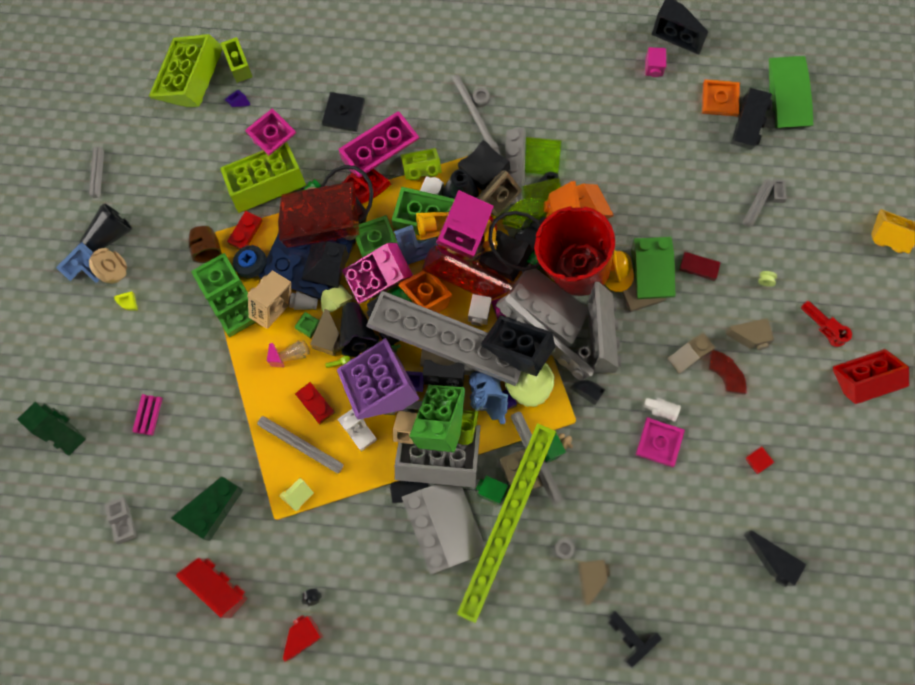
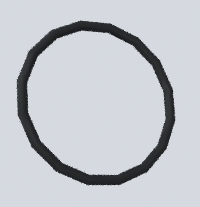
[320,165,374,229]
[488,211,541,271]

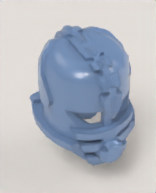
[469,371,508,424]

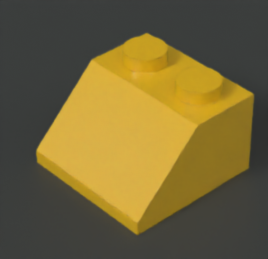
[871,209,915,254]

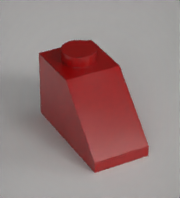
[282,615,323,662]

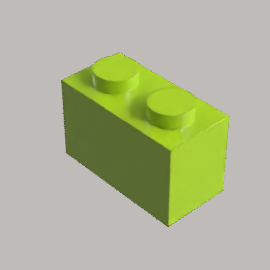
[221,37,253,83]

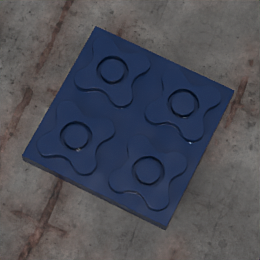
[259,211,356,301]

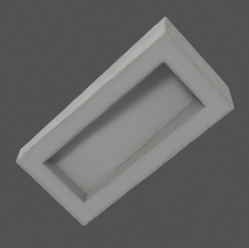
[773,179,787,203]

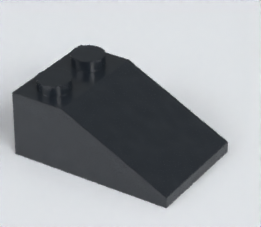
[651,0,708,55]
[481,315,555,377]

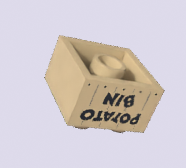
[247,270,291,329]

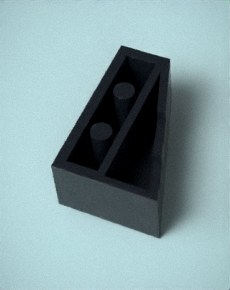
[731,88,773,150]

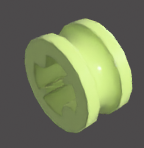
[758,271,777,287]

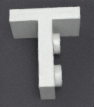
[337,409,377,452]

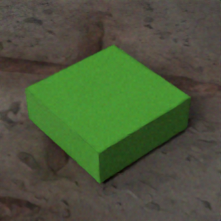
[294,312,320,338]

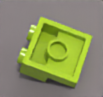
[400,148,442,180]

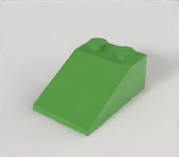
[631,237,676,299]

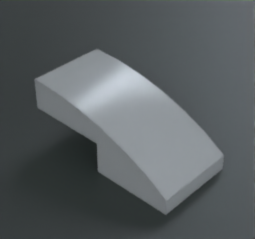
[104,497,137,545]

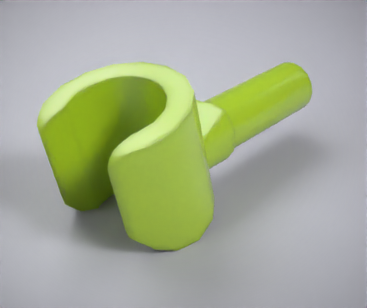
[326,356,352,368]

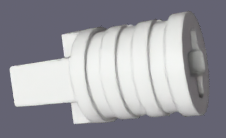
[643,398,681,422]

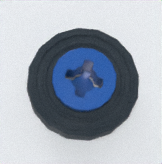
[233,245,267,278]

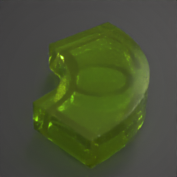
[502,198,545,229]

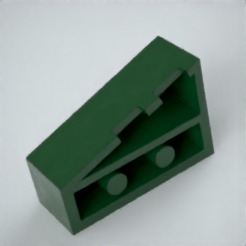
[17,401,86,456]
[170,476,244,541]

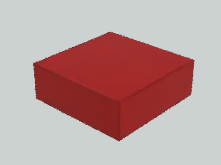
[745,446,775,474]

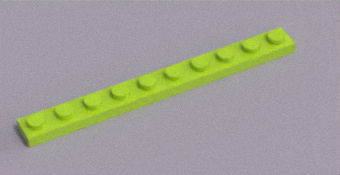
[457,423,556,623]

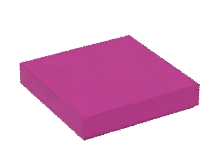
[635,417,685,468]

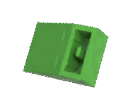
[409,385,465,452]

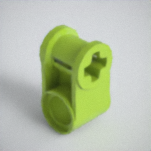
[458,410,479,445]

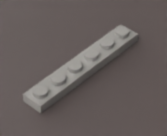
[504,127,526,230]
[495,294,595,380]

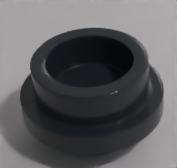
[301,588,322,606]

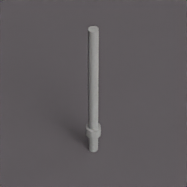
[453,75,501,155]

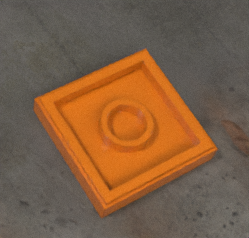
[702,79,740,117]

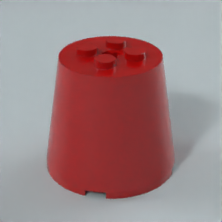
[534,206,615,296]

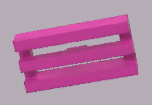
[132,394,163,436]

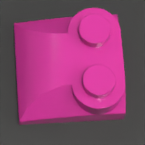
[245,108,296,156]

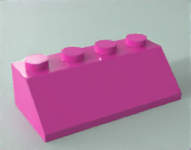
[338,111,420,177]

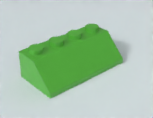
[392,187,454,239]

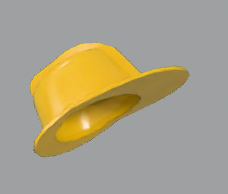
[605,250,634,292]

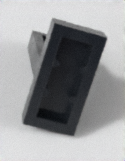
[607,611,662,668]

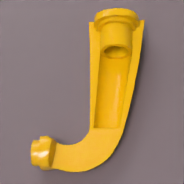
[416,212,498,252]

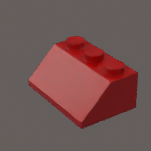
[832,349,909,404]
[175,557,248,618]

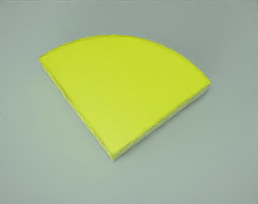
[114,291,138,311]

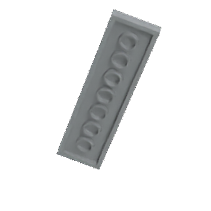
[366,290,521,386]

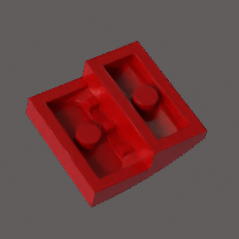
[339,168,391,204]

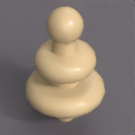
[556,432,573,450]

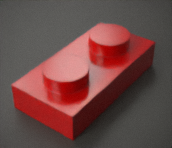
[227,211,263,249]
[295,382,335,425]

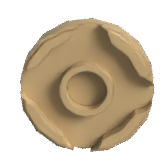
[89,248,127,284]

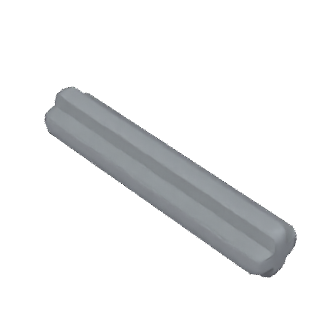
[89,147,104,198]
[743,179,774,227]

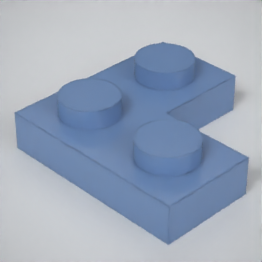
[394,225,440,264]
[56,242,100,283]

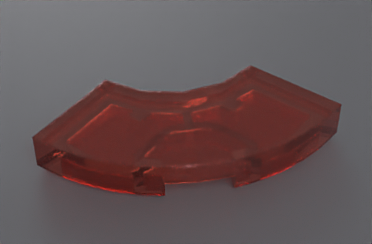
[708,350,747,395]

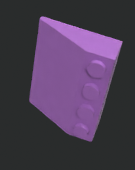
[337,338,419,420]

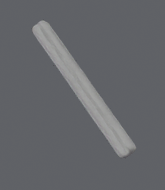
[511,412,563,505]
[257,416,344,473]

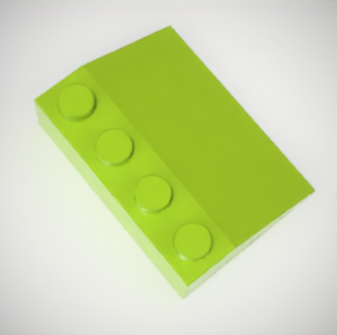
[148,34,223,107]
[220,142,306,213]

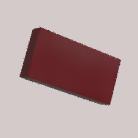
[679,252,721,281]

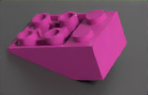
[436,190,493,259]
[342,243,413,304]

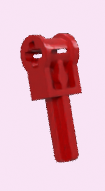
[801,301,852,347]

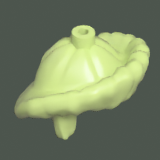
[505,363,555,407]

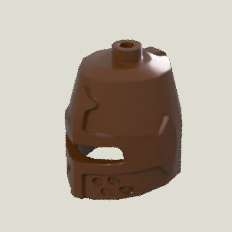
[188,226,222,263]

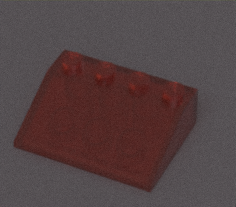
[278,181,360,248]
[422,245,512,300]

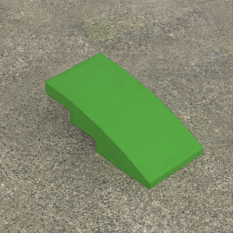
[769,56,814,129]
[355,215,400,298]
[191,253,256,337]

